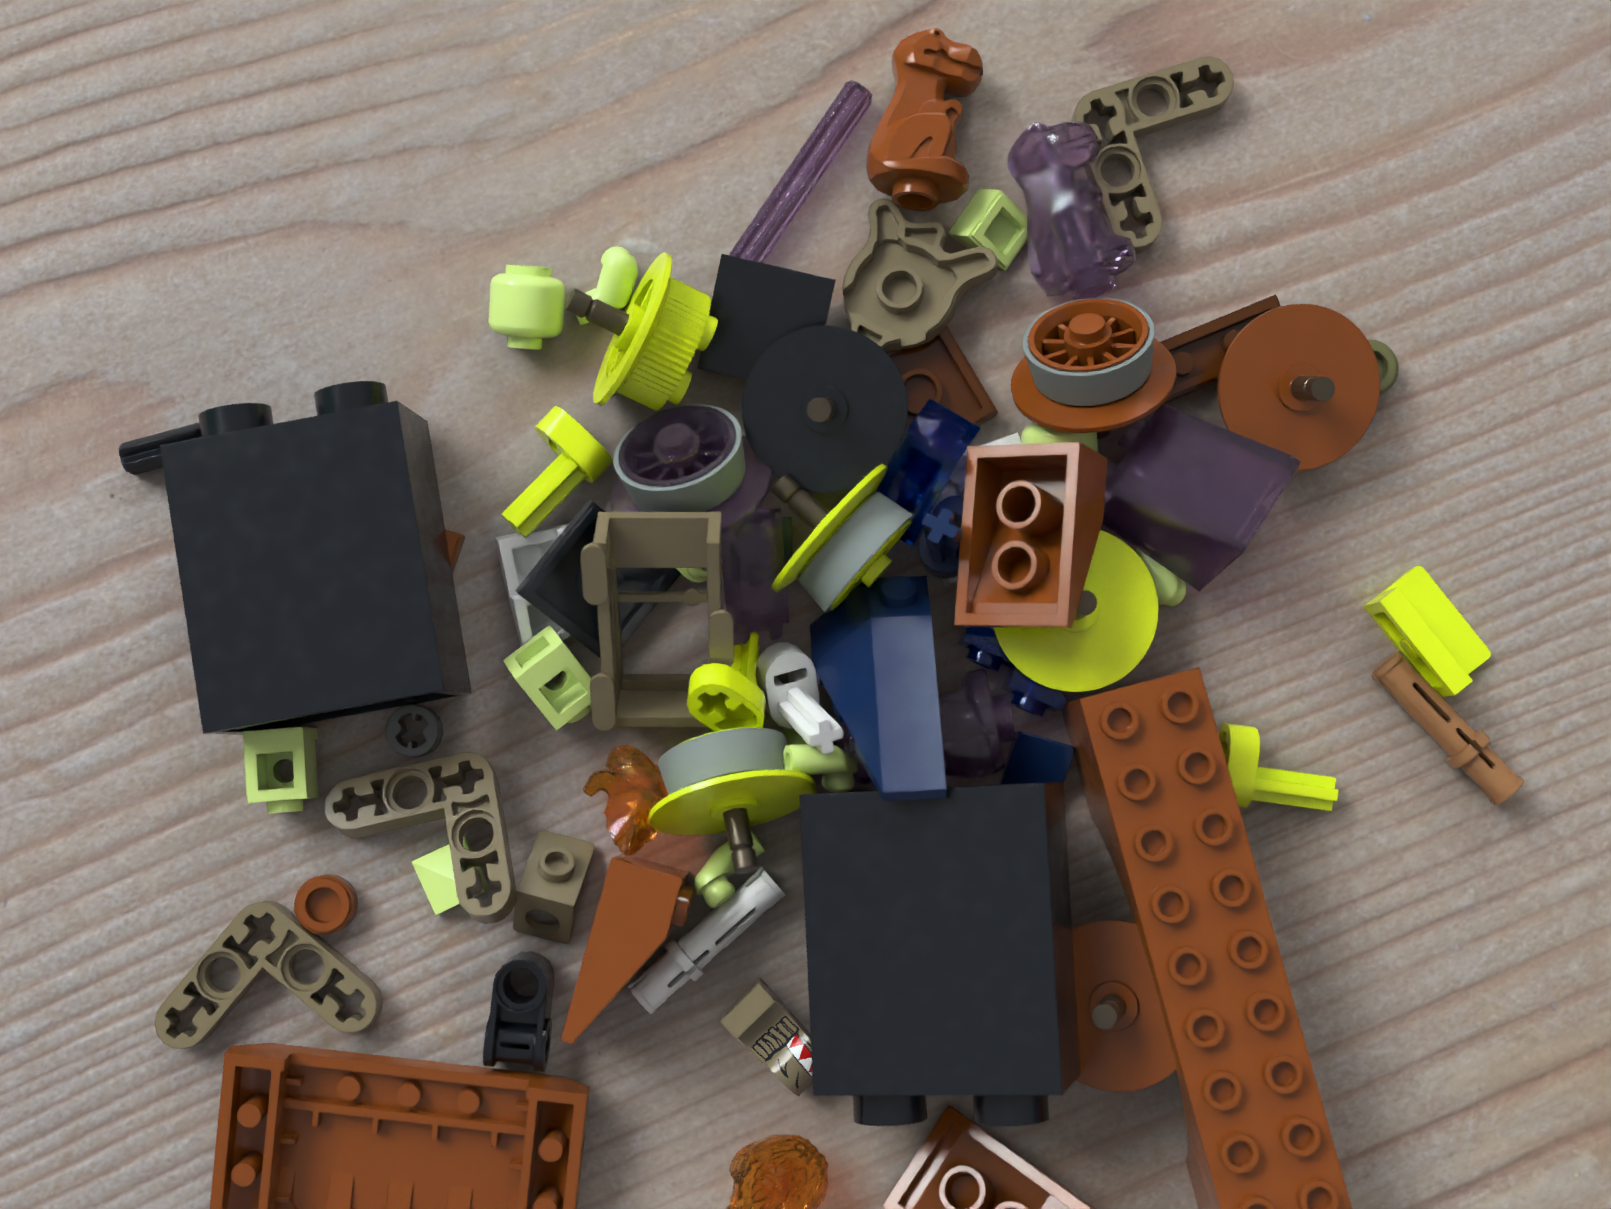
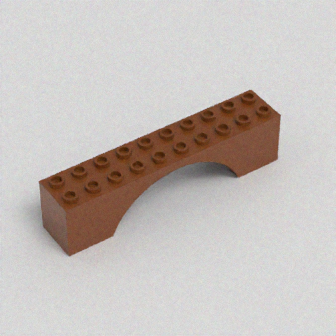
[1060,667,1352,1209]

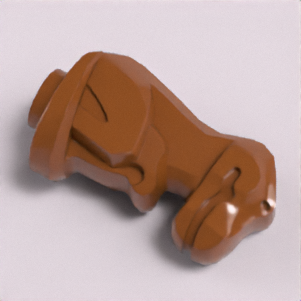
[866,28,983,211]

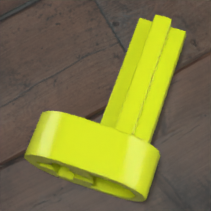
[501,406,613,539]
[687,629,766,731]
[1218,723,1339,812]

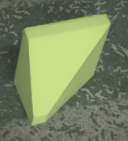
[412,836,490,915]

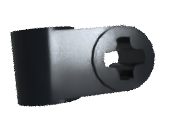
[483,951,555,1072]

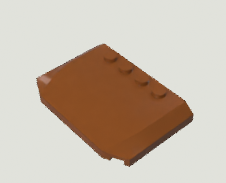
[210,1043,590,1209]

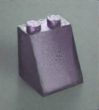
[1102,404,1301,592]

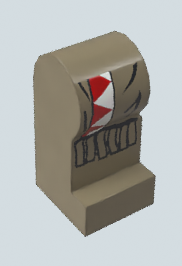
[720,978,813,1096]

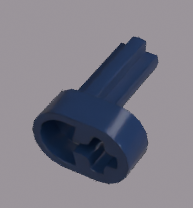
[918,495,964,579]

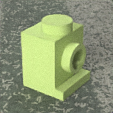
[503,625,591,731]
[243,727,319,814]

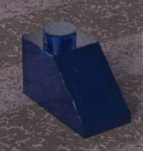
[875,399,981,546]

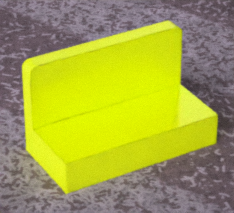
[1363,566,1491,697]

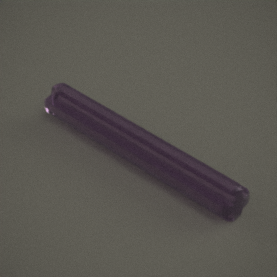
[729,80,872,263]

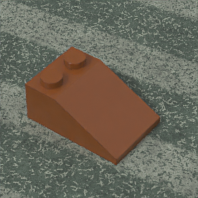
[954,442,1107,628]
[560,854,696,1044]
[882,1105,1096,1209]

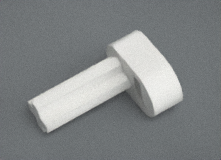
[756,642,843,754]

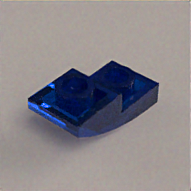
[958,627,1066,717]

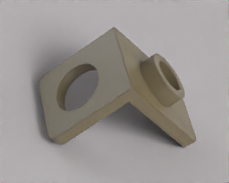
[513,830,595,944]

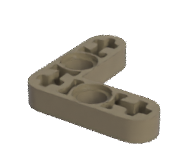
[1071,57,1234,255]
[324,752,516,924]
[154,901,383,1049]

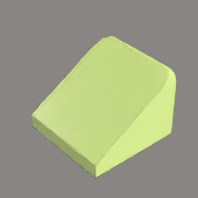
[949,189,1037,272]

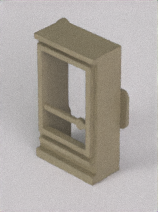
[581,512,734,731]

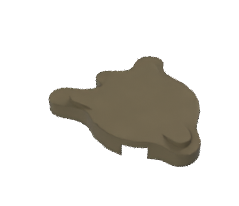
[842,198,998,353]

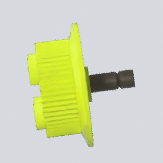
[565,252,718,411]

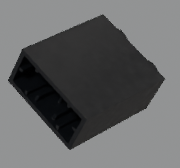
[160,381,472,735]
[799,782,1081,1126]

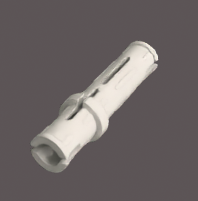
[627,867,786,1014]

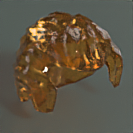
[583,745,668,856]
[726,1134,829,1209]

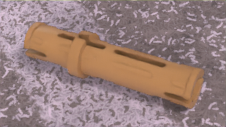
[1371,650,1524,805]

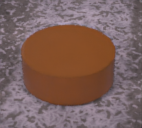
[294,874,358,935]

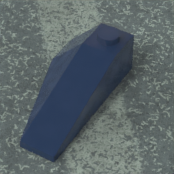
[810,576,947,801]

